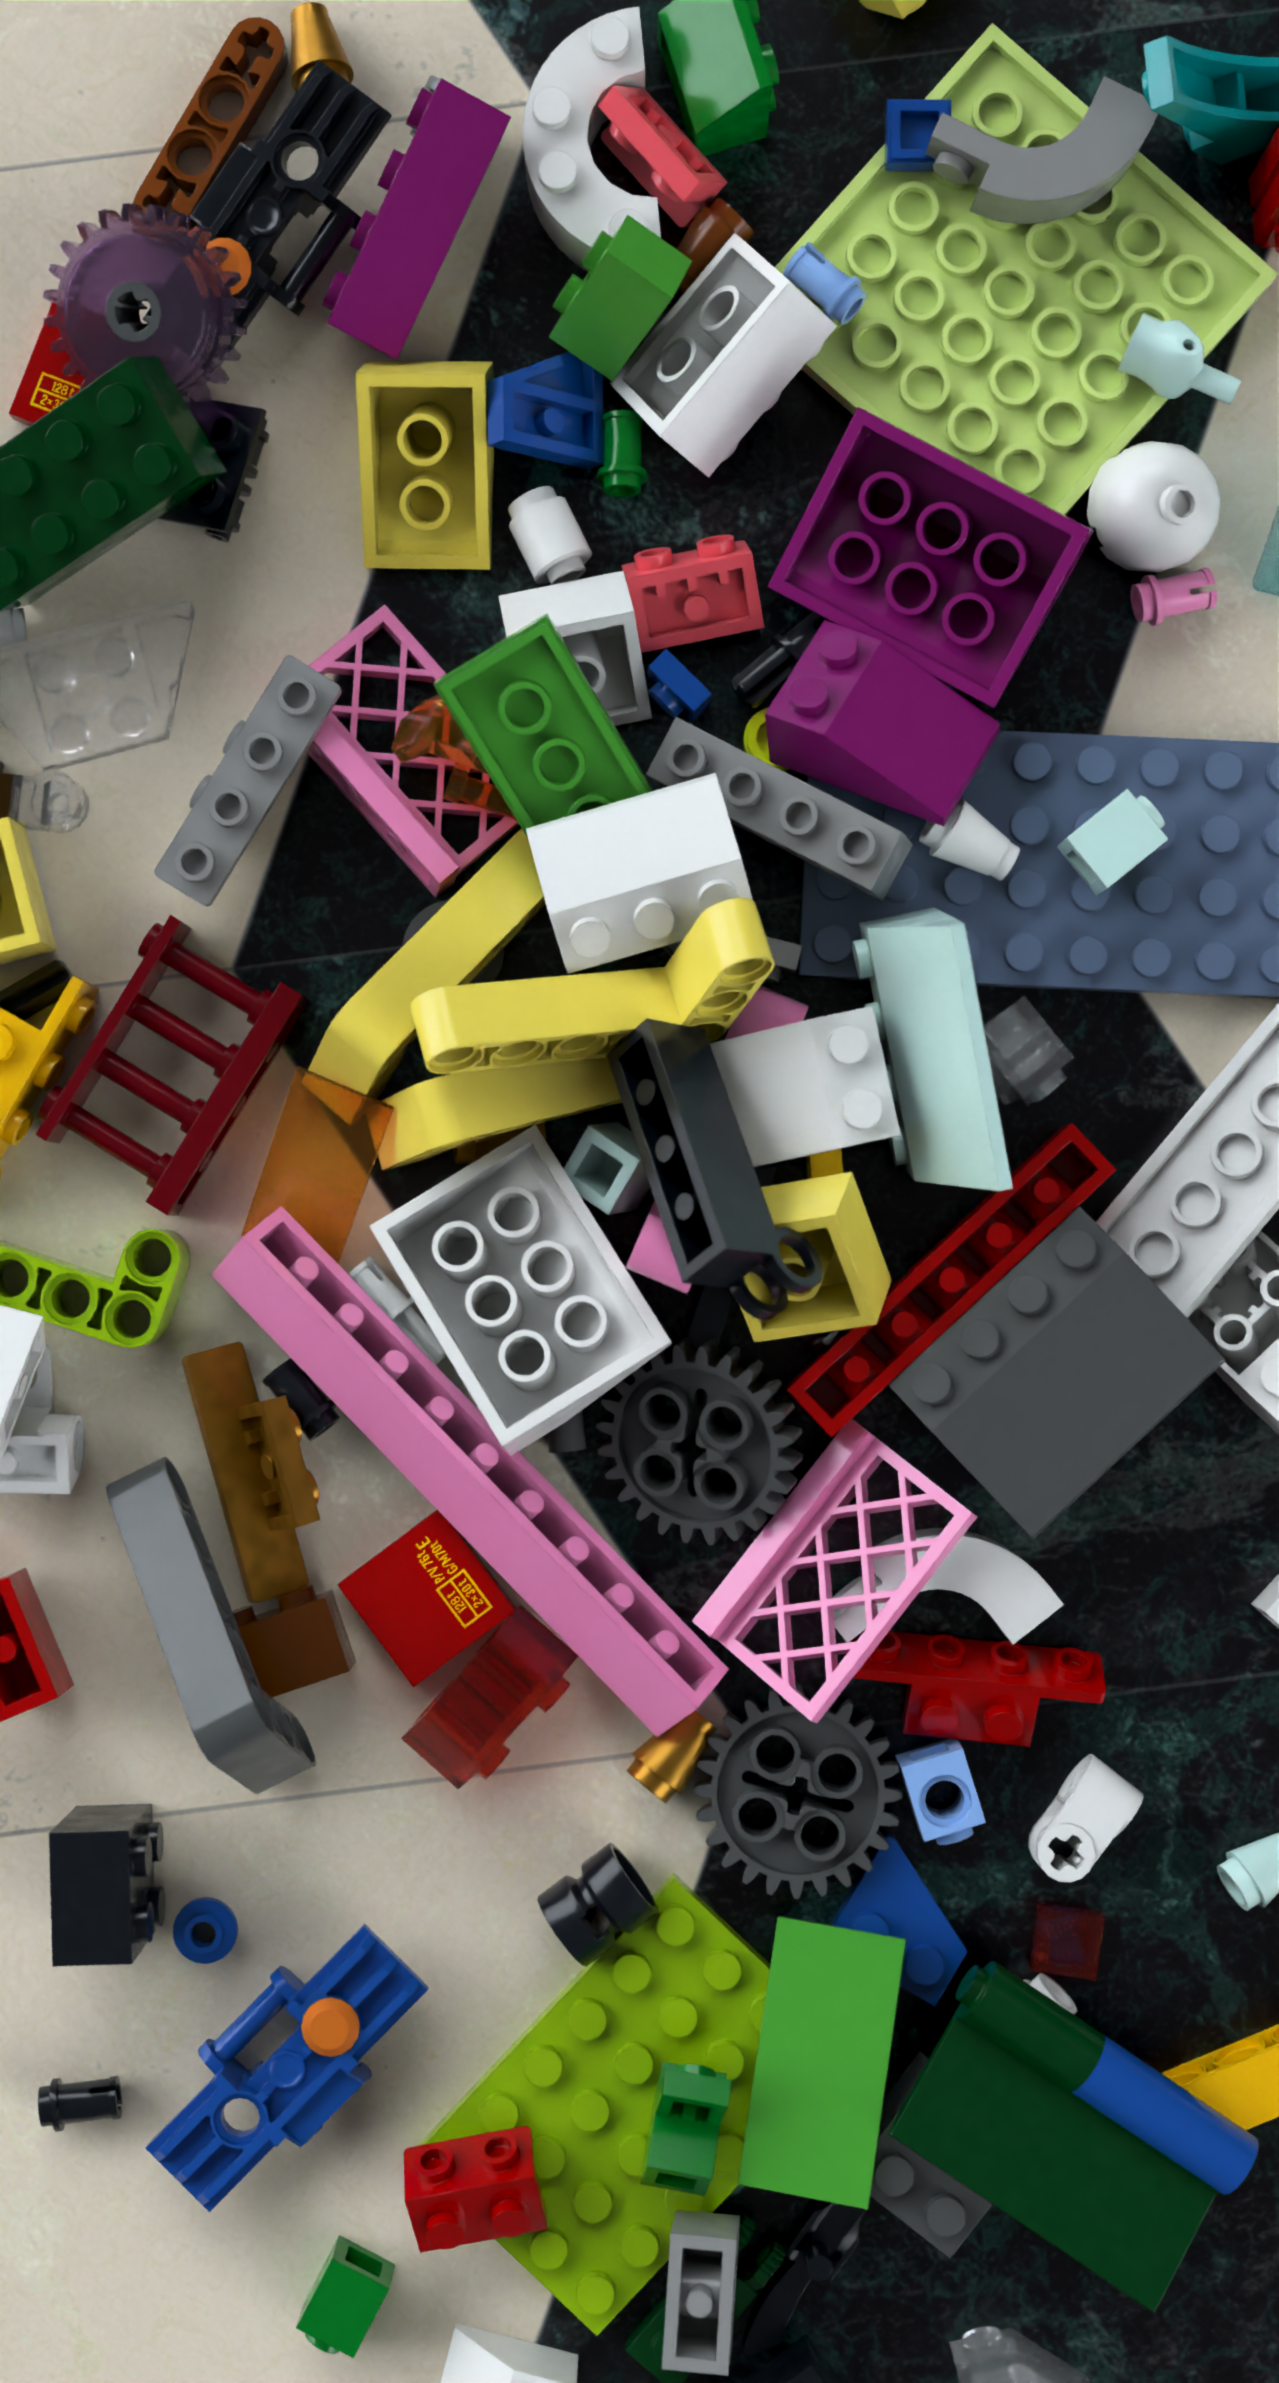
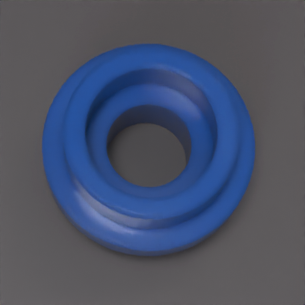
[173,1897,238,1964]

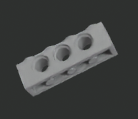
[646,717,913,901]

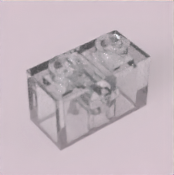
[983,996,1074,1106]

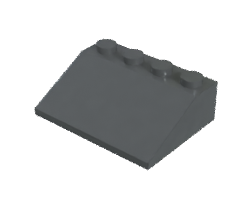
[889,1207,1226,1539]

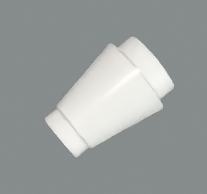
[919,799,1020,881]

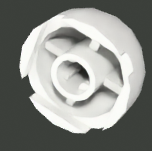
[1087,441,1221,572]

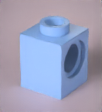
[895,1738,986,1845]

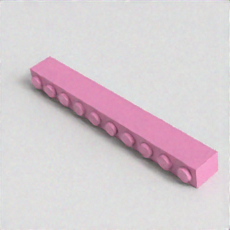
[211,1206,729,1737]

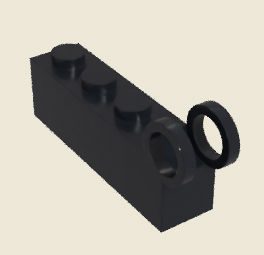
[607,1018,823,1320]

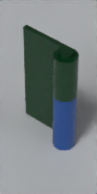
[887,1961,1259,2313]

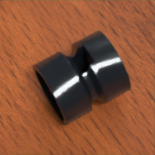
[537,1843,659,1966]

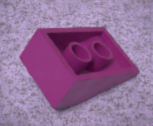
[765,620,1000,826]

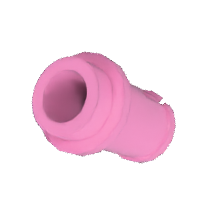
[1130,568,1217,626]

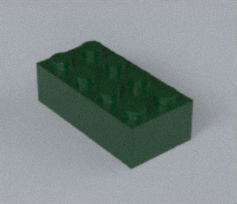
[0,356,227,612]

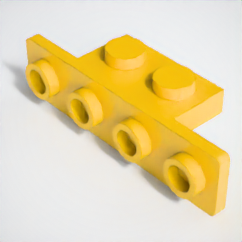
[0,976,99,1178]

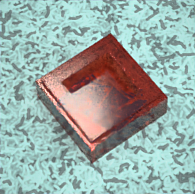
[1030,1902,1105,1980]

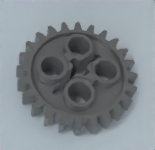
[596,1337,803,1545]
[693,1684,902,1899]

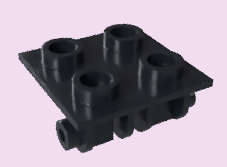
[157,395,270,542]

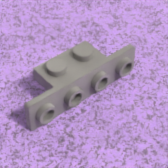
[154,655,342,907]

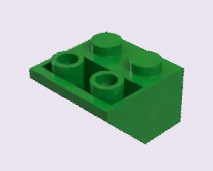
[657,0,780,156]

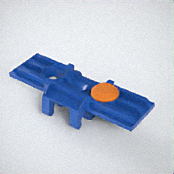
[145,1924,429,2212]

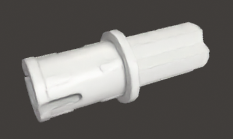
[348,1256,447,1366]

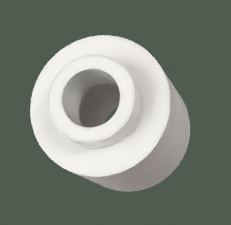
[508,486,592,585]

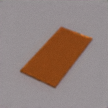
[241,1066,394,1265]

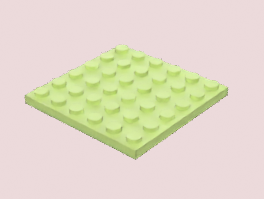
[775,23,1279,515]

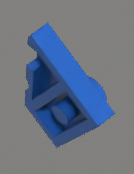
[487,352,604,470]
[829,1830,967,2007]

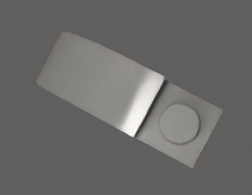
[925,76,1158,224]

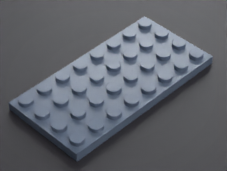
[798,730,1279,999]

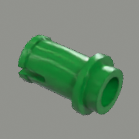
[597,410,647,498]

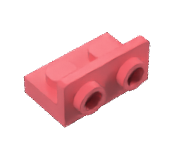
[598,86,728,228]
[622,534,765,653]

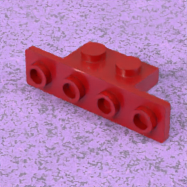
[850,1629,1106,1747]

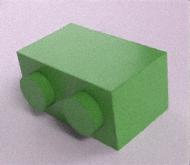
[549,215,692,381]

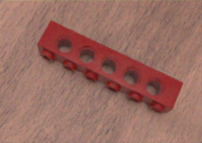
[784,1123,1116,1438]

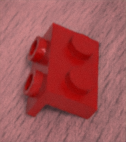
[404,2126,548,2253]

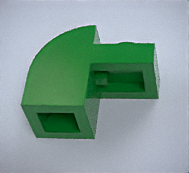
[640,2062,732,2196]

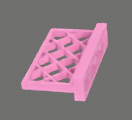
[306,604,519,898]
[692,1419,977,1724]

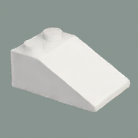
[710,1006,901,1167]

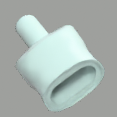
[1117,313,1242,405]

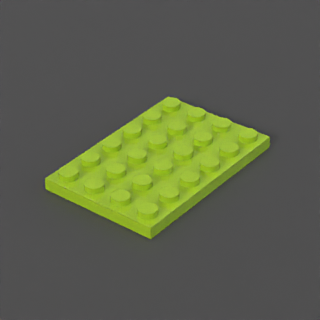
[418,1873,770,2336]

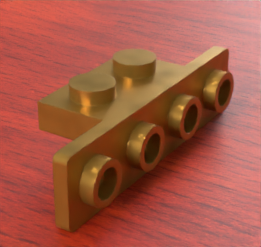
[182,1342,320,1603]

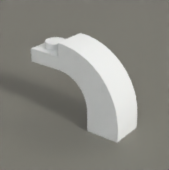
[833,1528,1064,1645]

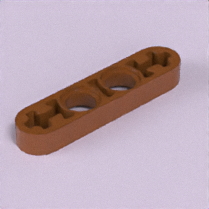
[132,17,288,248]

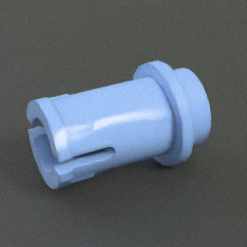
[783,242,867,325]

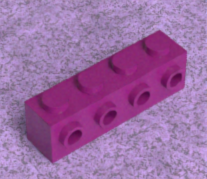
[321,78,511,361]

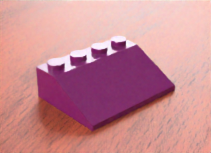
[767,407,1094,708]

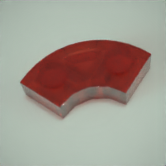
[401,1605,578,1789]

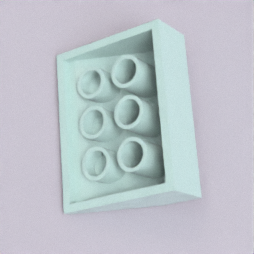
[852,907,1013,1191]

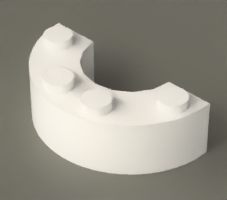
[522,6,661,272]

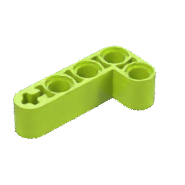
[0,1229,191,1348]

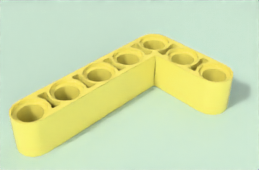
[303,828,546,1125]
[410,898,775,1074]
[365,1058,622,1170]

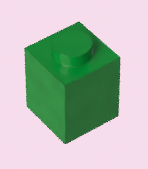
[296,2235,395,2358]

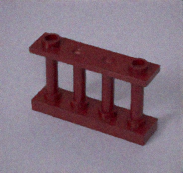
[35,915,310,1216]

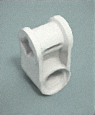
[1028,1754,1144,1882]

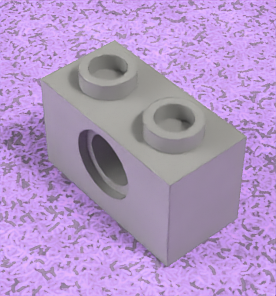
[662,2210,740,2376]

